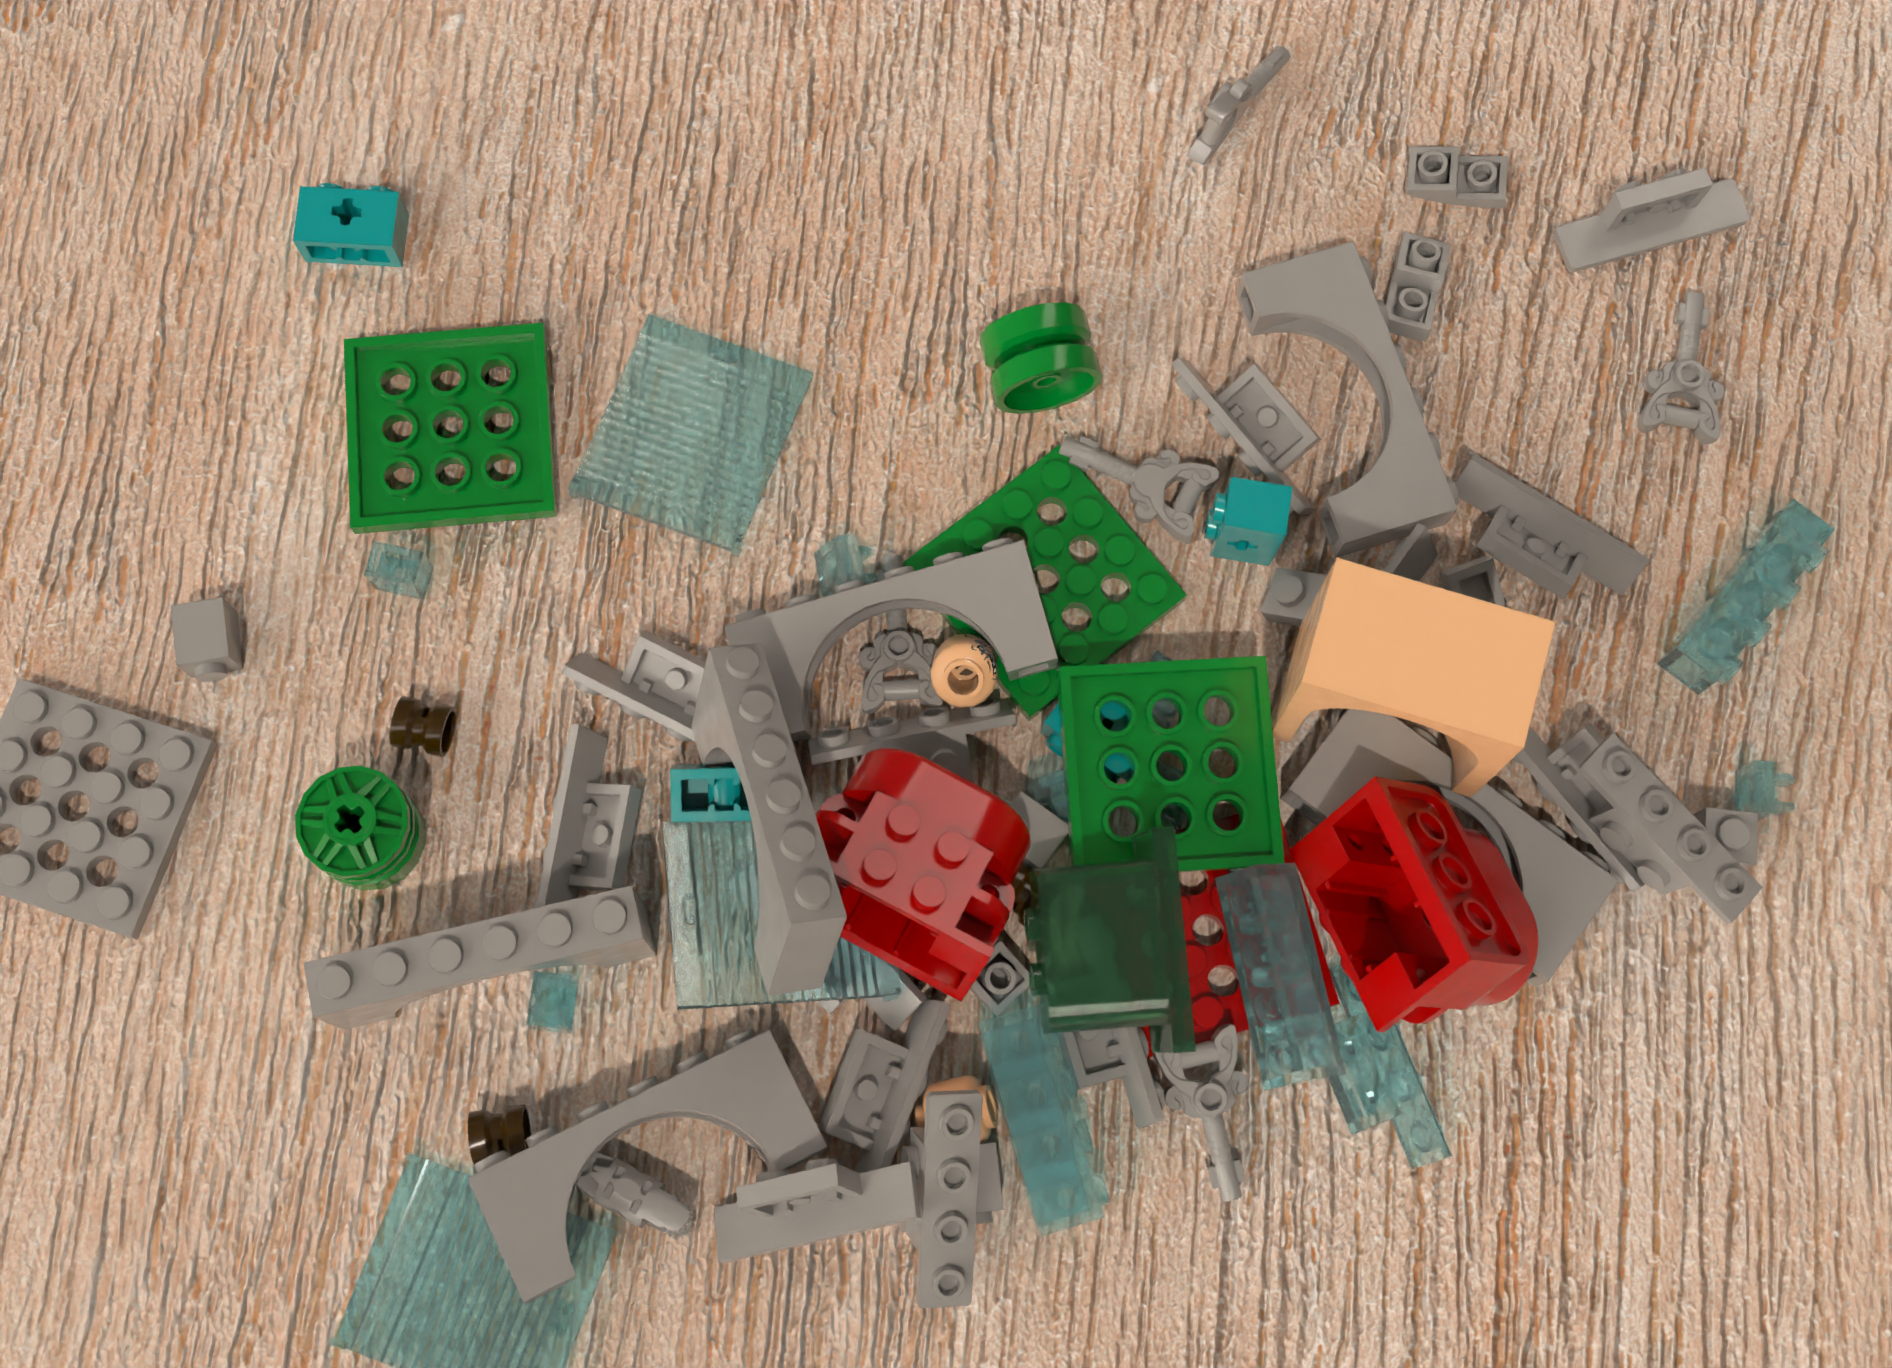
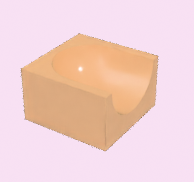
[1272,558,1556,797]

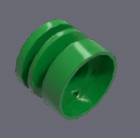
[295,766,426,891]

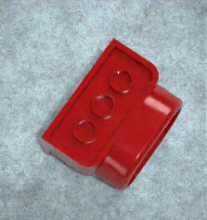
[815,748,1031,1002]
[1289,776,1539,1033]

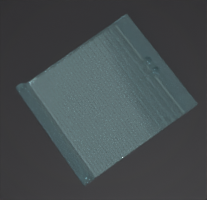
[568,314,813,557]
[662,821,901,1010]
[329,1153,618,1368]

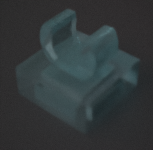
[814,535,877,597]
[1735,760,1795,821]
[1025,768,1068,823]

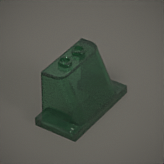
[1024,826,1196,1053]

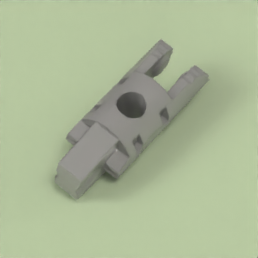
[576,1152,695,1239]

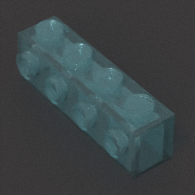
[1657,498,1835,695]
[1215,863,1346,1091]
[977,1004,1110,1236]

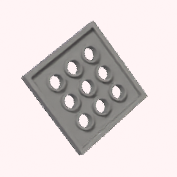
[0,678,218,940]

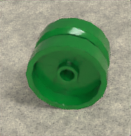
[980,302,1103,414]

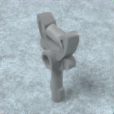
[1187,46,1290,165]
[1637,291,1724,444]
[1059,436,1221,544]
[859,554,943,714]
[1151,1023,1248,1201]

